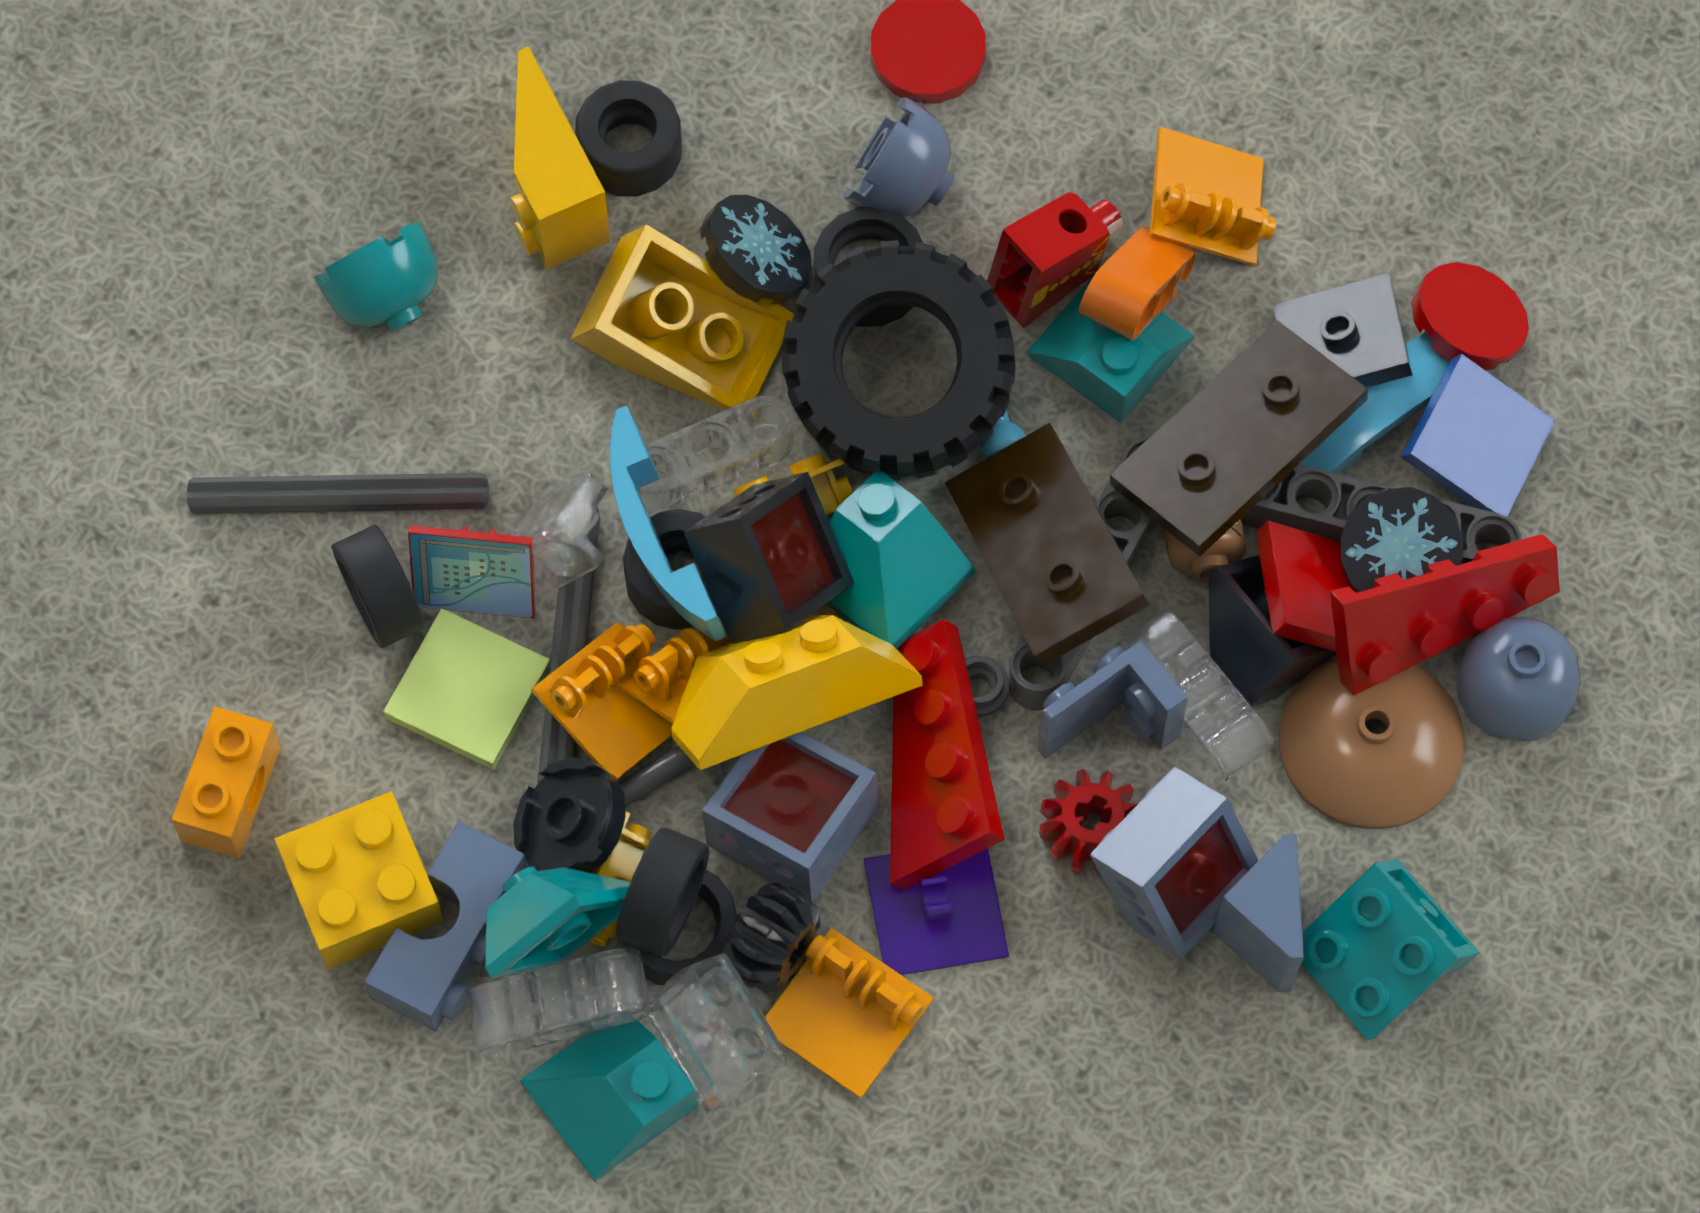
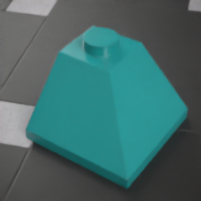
[1027,271,1195,424]
[826,470,976,649]
[485,866,630,978]
[520,1007,698,1181]

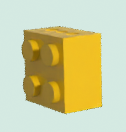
[274,791,444,970]

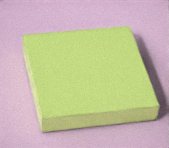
[383,608,550,770]

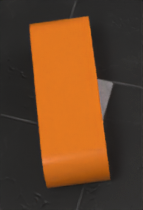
[1078,226,1197,341]

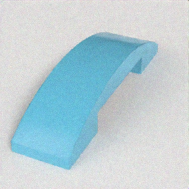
[1300,332,1488,473]
[610,405,727,641]

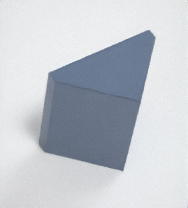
[1213,835,1304,992]

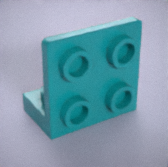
[1301,859,1480,1039]

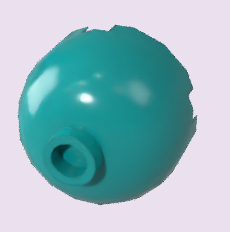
[314,221,438,332]

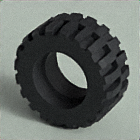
[781,240,1016,480]

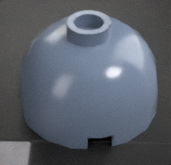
[843,97,954,217]
[1456,616,1581,741]

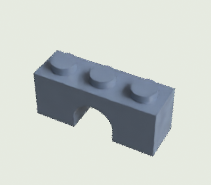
[365,821,527,1032]

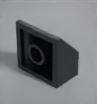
[1208,555,1337,708]

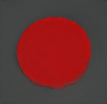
[871,0,986,103]
[1411,262,1529,371]

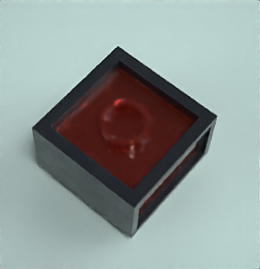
[684,471,854,644]

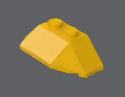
[671,615,923,770]

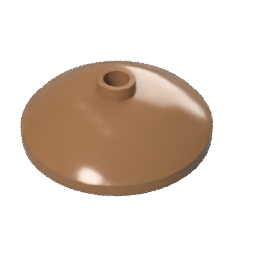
[1279,657,1464,829]

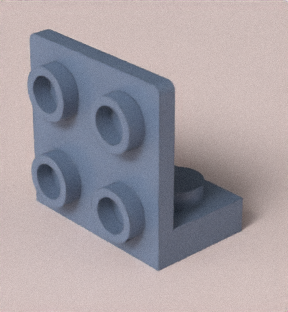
[1038,640,1188,759]

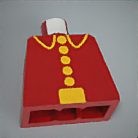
[987,192,1123,328]

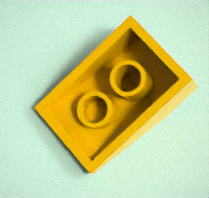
[510,46,611,270]
[570,224,794,418]

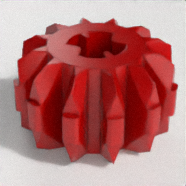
[1039,768,1138,877]

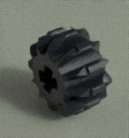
[722,883,820,993]

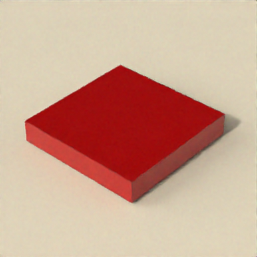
[1255,521,1359,652]

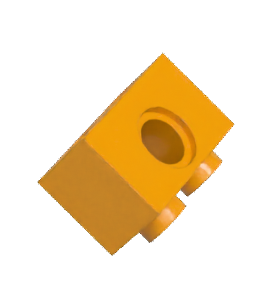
[171,706,281,859]

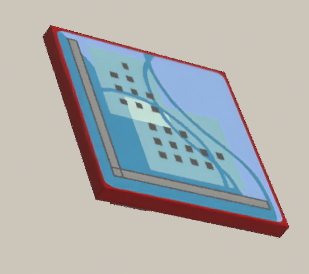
[408,525,536,619]

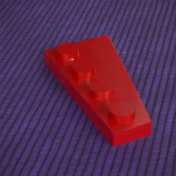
[1330,534,1560,695]
[889,619,1005,891]

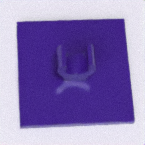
[864,849,1009,975]

